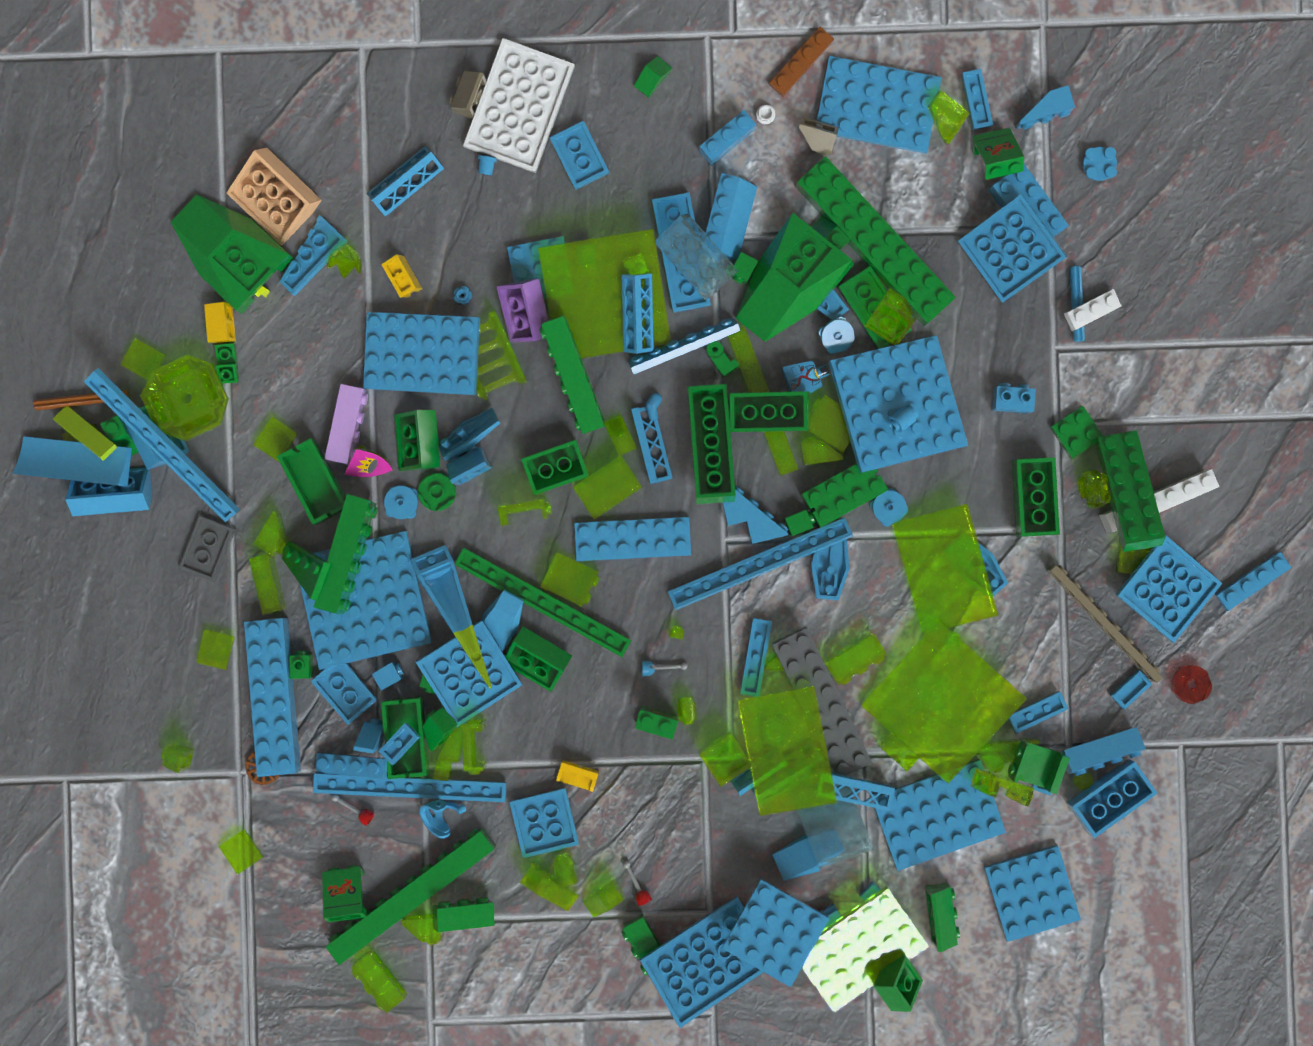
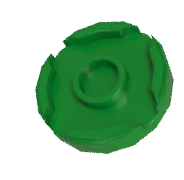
[418,473,456,511]

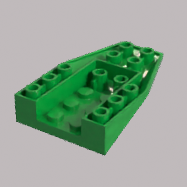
[171,194,294,314]
[736,213,854,342]

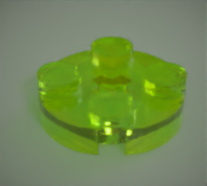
[1078,469,1110,509]

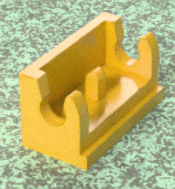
[381,254,423,298]
[204,302,236,343]
[556,760,599,792]

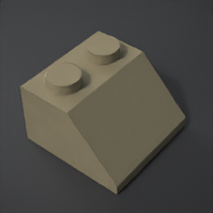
[449,71,486,119]

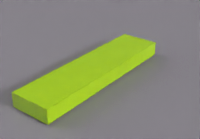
[52,406,117,461]

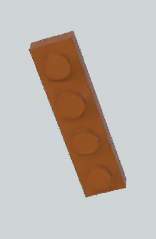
[769,26,834,97]

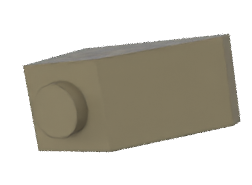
[799,117,839,156]

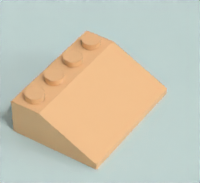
[227,148,322,245]

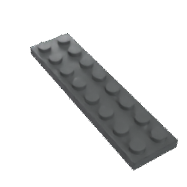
[771,627,872,776]

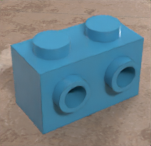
[992,383,1036,413]

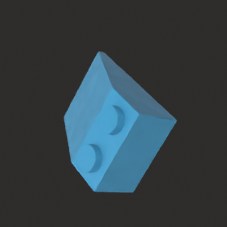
[446,445,493,486]

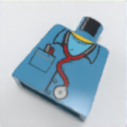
[781,361,830,394]

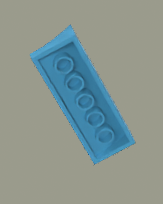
[12,436,132,486]

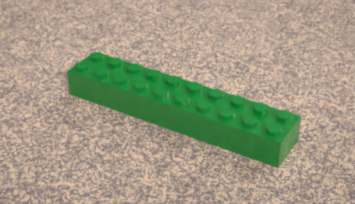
[795,156,956,326]

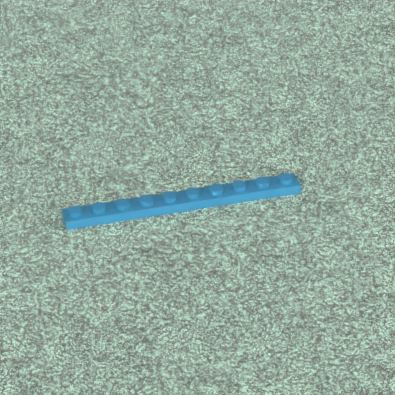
[84,368,240,522]
[668,518,853,610]
[313,773,507,802]

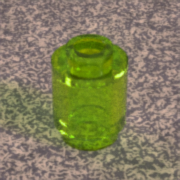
[676,696,698,725]

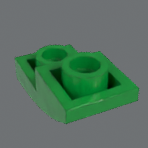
[214,342,239,384]

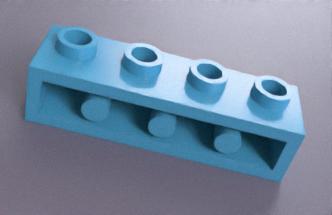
[1062,727,1146,776]

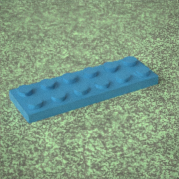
[652,192,711,313]
[575,517,691,561]

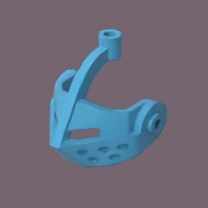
[419,799,466,838]

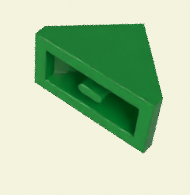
[634,56,673,98]

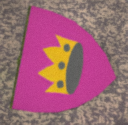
[344,445,393,477]

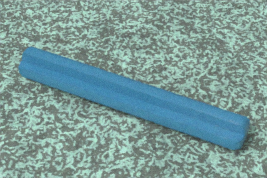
[1070,266,1085,342]

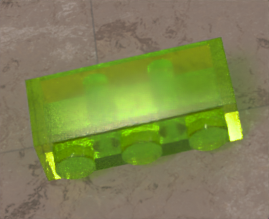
[249,554,287,615]
[825,634,887,685]
[351,949,407,1014]

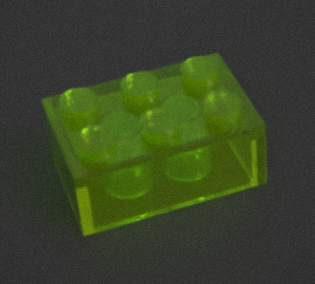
[573,456,642,520]

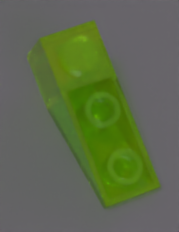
[975,738,1040,773]
[519,862,579,911]

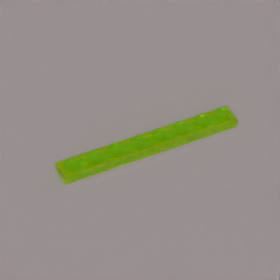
[728,326,798,476]

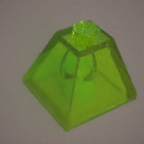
[865,288,917,345]

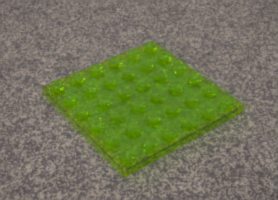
[538,228,671,358]
[861,620,1027,784]

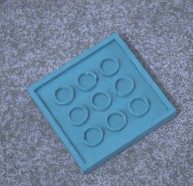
[958,194,1068,303]
[1115,535,1222,643]
[416,620,522,727]
[984,845,1081,942]
[722,878,830,987]

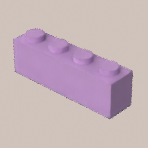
[325,384,368,464]

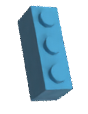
[699,110,756,166]

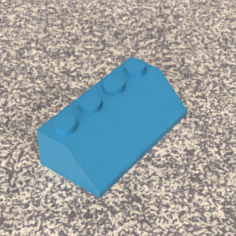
[701,173,757,261]
[65,467,152,516]

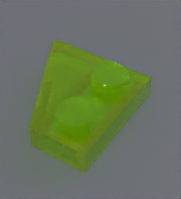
[928,91,970,144]

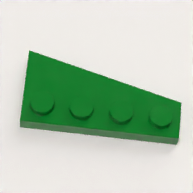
[281,541,331,601]

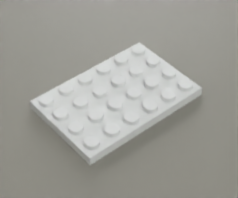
[463,38,575,173]

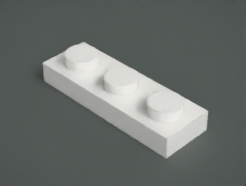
[1064,289,1121,331]

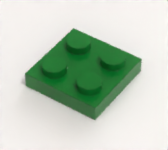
[1050,406,1103,459]

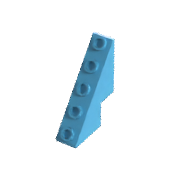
[722,485,789,544]

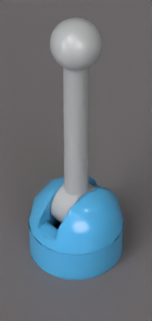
[641,661,688,676]

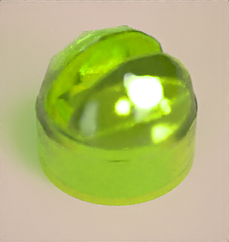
[668,626,684,640]

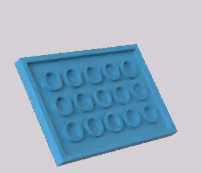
[817,56,942,154]
[363,312,480,395]
[872,759,1006,871]
[639,896,763,1028]

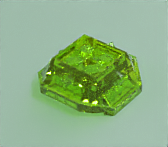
[140,355,229,441]

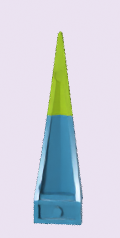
[410,545,492,689]

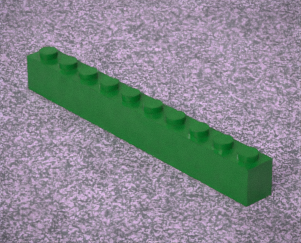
[325,828,496,965]

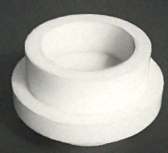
[756,105,775,124]

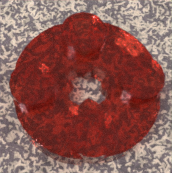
[1171,665,1212,704]

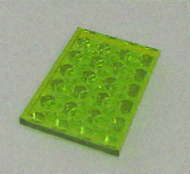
[892,503,999,634]
[738,686,837,816]
[802,886,929,1012]

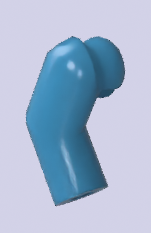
[646,393,662,420]

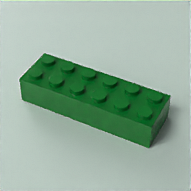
[539,313,605,434]
[688,384,736,504]
[1096,430,1166,552]
[314,494,378,614]

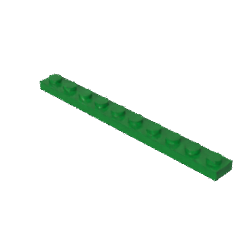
[454,548,632,657]

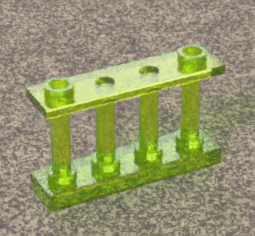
[476,311,528,401]

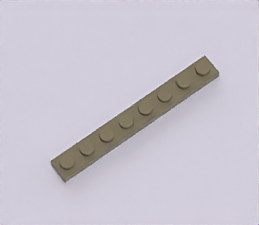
[1046,565,1163,683]

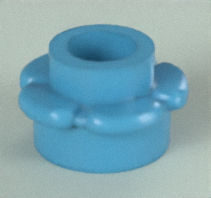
[454,286,472,305]

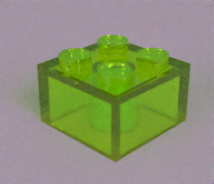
[699,731,753,787]

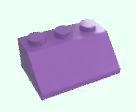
[497,278,548,343]

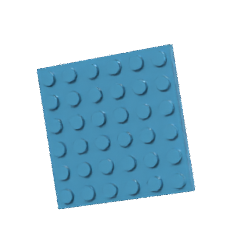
[829,335,968,473]
[300,531,432,670]

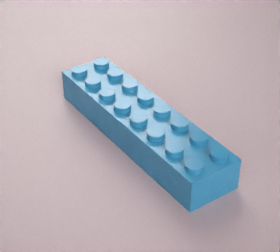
[244,618,301,777]

